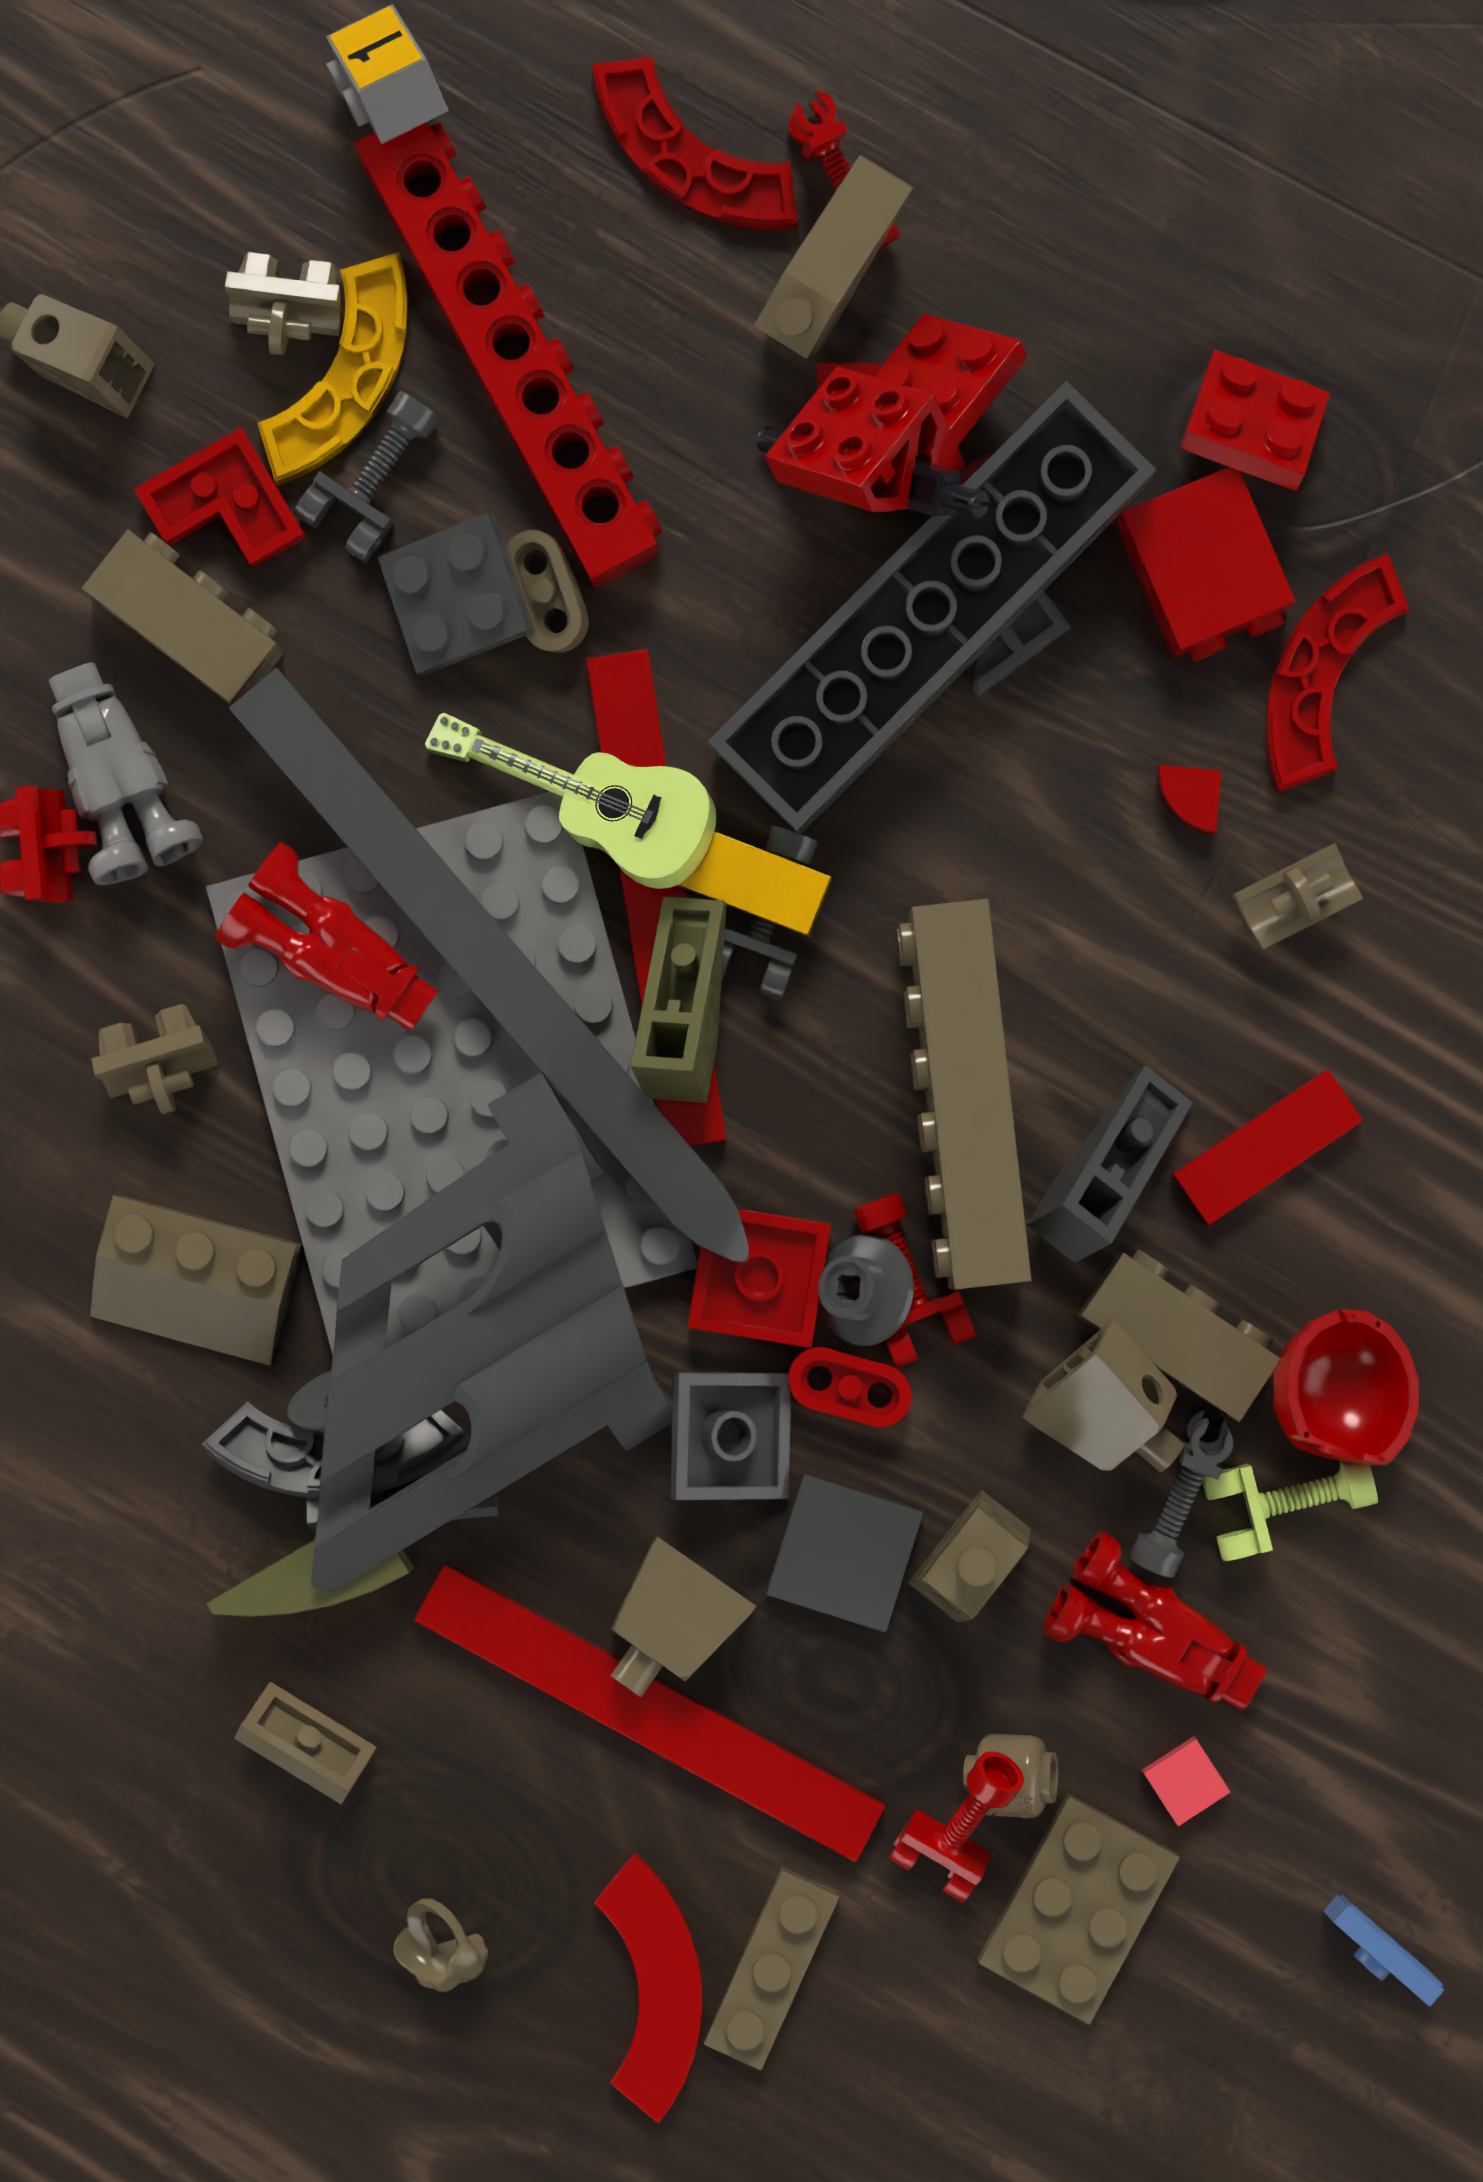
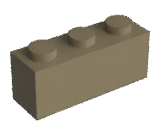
[82,529,284,705]
[1076,1250,1280,1422]

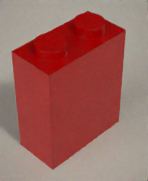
[1115,467,1296,662]

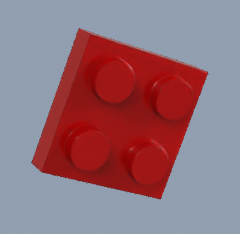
[1179,349,1330,492]
[687,1209,831,1348]

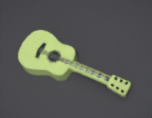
[425,713,716,889]

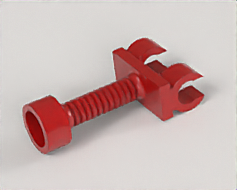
[787,90,902,250]
[853,1191,976,1368]
[887,1751,1024,1903]

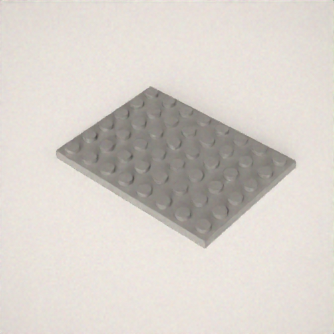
[206,792,698,1354]

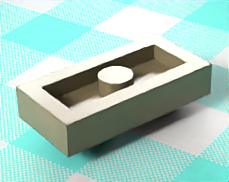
[234,1681,377,1805]

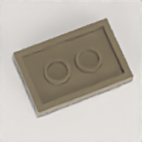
[977,1793,1180,2025]

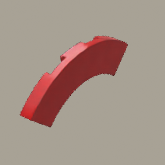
[592,57,798,230]
[1265,552,1410,793]
[594,1852,702,2124]

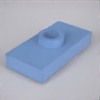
[1324,1894,1444,2007]

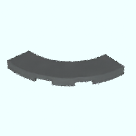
[202,1401,470,1498]

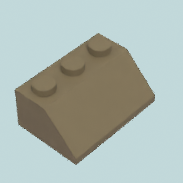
[90,1195,304,1366]

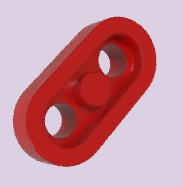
[788,1347,912,1427]

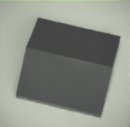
[670,1372,791,1500]

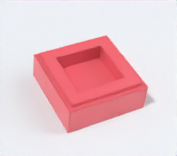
[1141,1736,1230,1826]

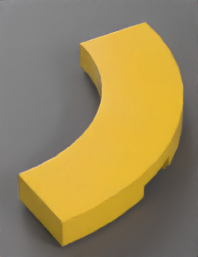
[257,252,409,486]

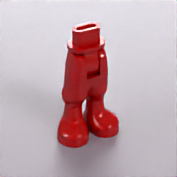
[214,841,439,1032]
[1042,1531,1267,1711]

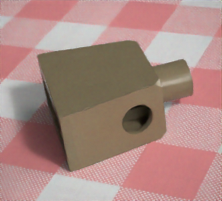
[0,294,155,419]
[1022,1319,1184,1472]
[908,1490,1031,1622]
[610,1537,756,1697]

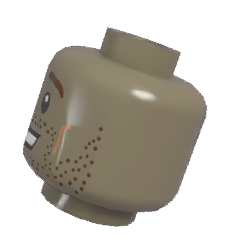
[963,1734,1059,1818]

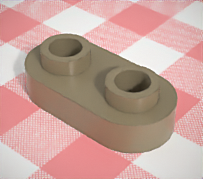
[506,530,589,653]

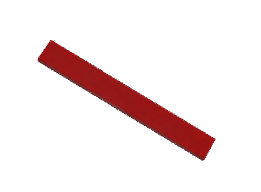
[586,649,726,1146]
[414,1563,886,1862]

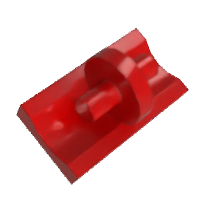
[0,785,97,904]

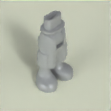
[49,662,203,885]

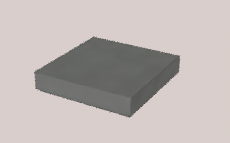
[766,1473,924,1633]

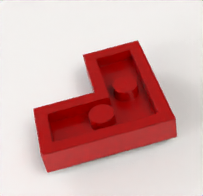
[134,427,306,569]

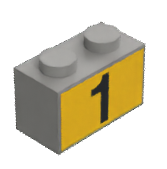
[326,4,449,144]

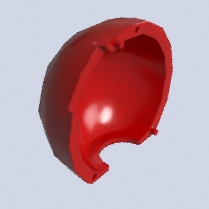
[1272,1309,1419,1465]

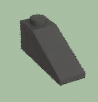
[1027,1065,1193,1263]

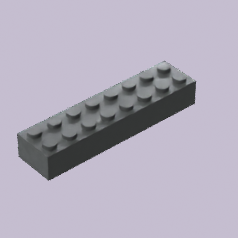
[707,381,1157,834]

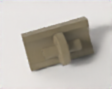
[225,252,343,355]
[1232,843,1363,951]
[91,1004,218,1115]

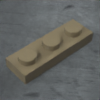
[704,1867,840,2070]

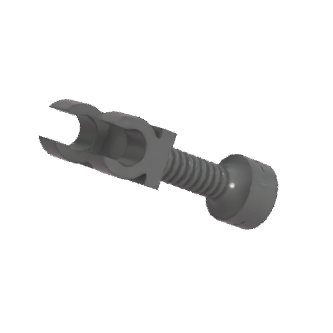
[293,391,441,564]
[722,825,818,1001]
[1129,1406,1233,1578]

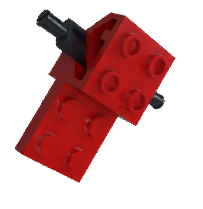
[756,314,1027,518]

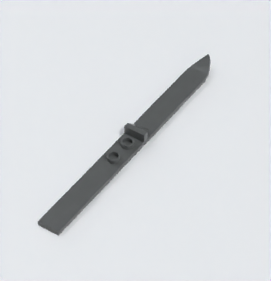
[229,667,749,1262]

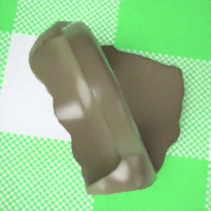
[393,1898,488,1992]

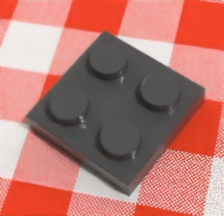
[377,512,535,675]

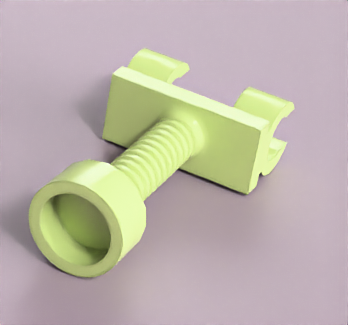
[1202,1461,1378,1561]

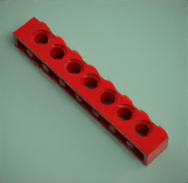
[354,122,663,590]

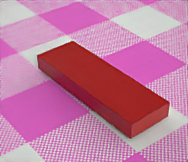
[1171,1069,1363,1225]

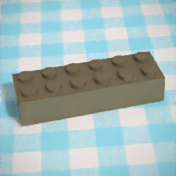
[896,899,1032,1289]

